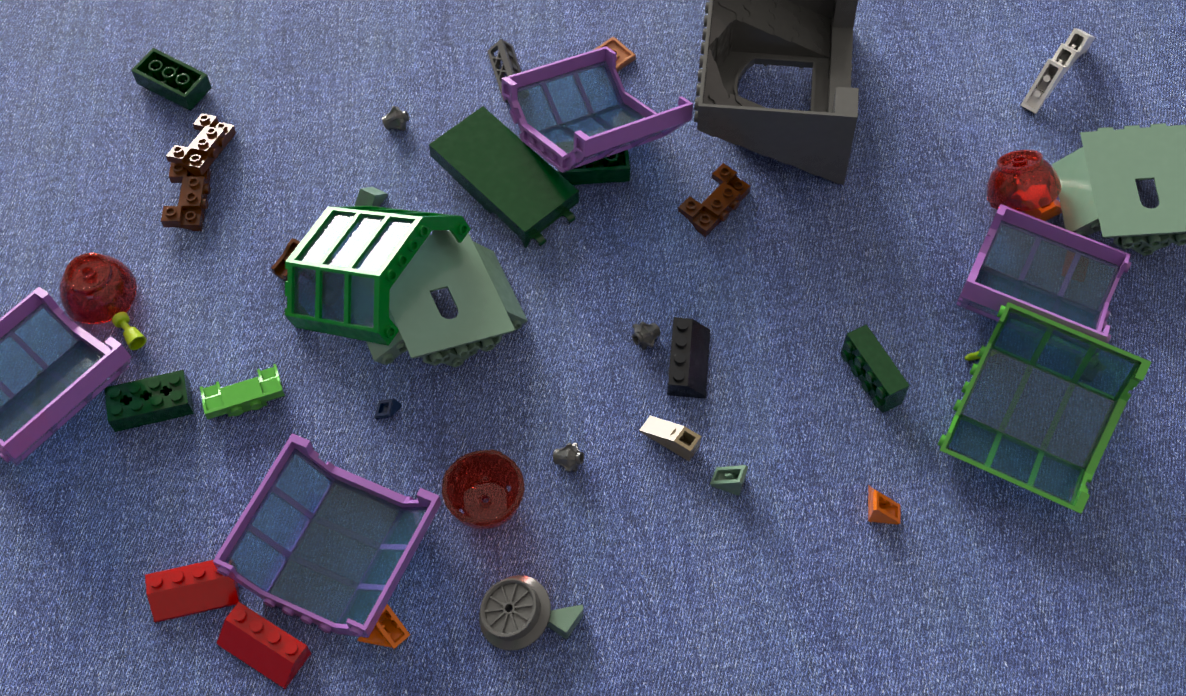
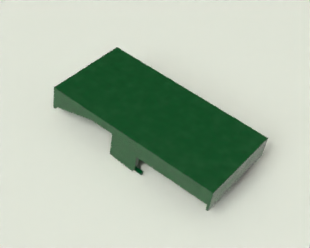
[429,106,579,248]

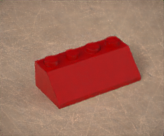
[145,558,240,623]
[216,602,311,689]

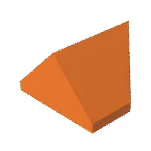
[868,485,901,524]
[357,604,410,649]

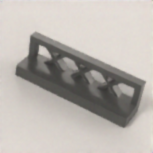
[487,39,529,103]

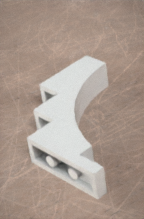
[1021,28,1095,114]

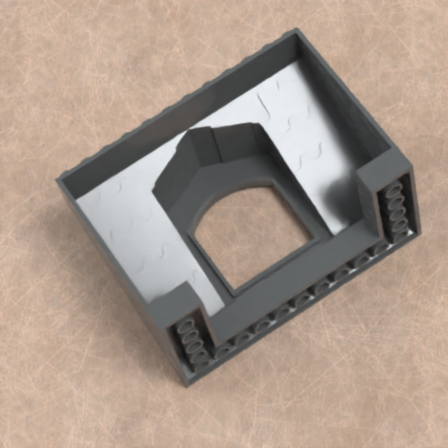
[694,0,859,185]

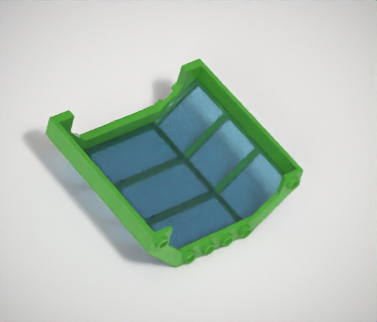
[937,302,1151,514]

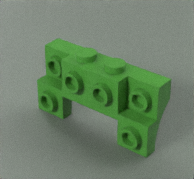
[200,364,285,419]

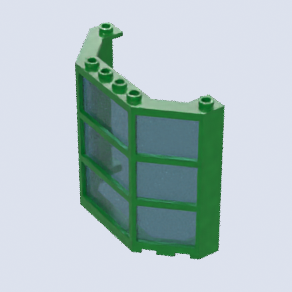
[285,206,471,346]

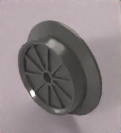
[479,575,551,651]

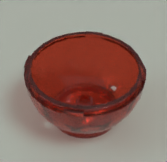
[986,150,1061,211]
[59,253,137,324]
[442,449,525,530]

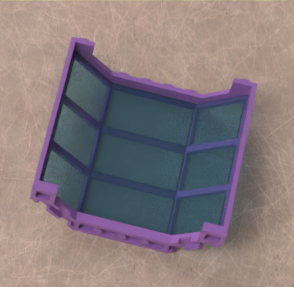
[502,46,693,173]
[956,204,1131,358]
[0,287,131,466]
[213,433,441,638]

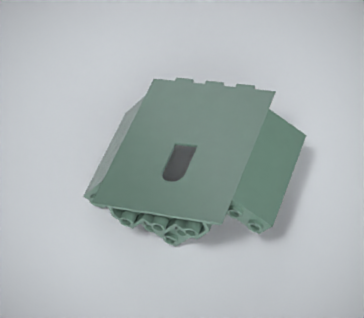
[1052,123,1186,256]
[343,230,528,368]

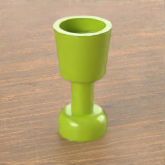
[112,312,147,350]

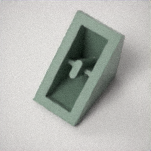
[355,187,388,207]
[710,465,748,496]
[547,604,584,639]

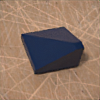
[375,398,402,419]

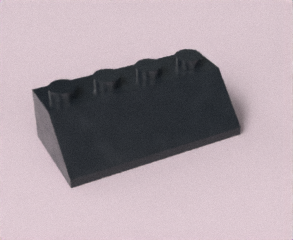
[667,317,710,399]

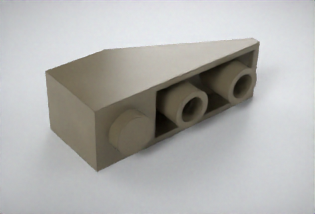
[639,416,701,461]

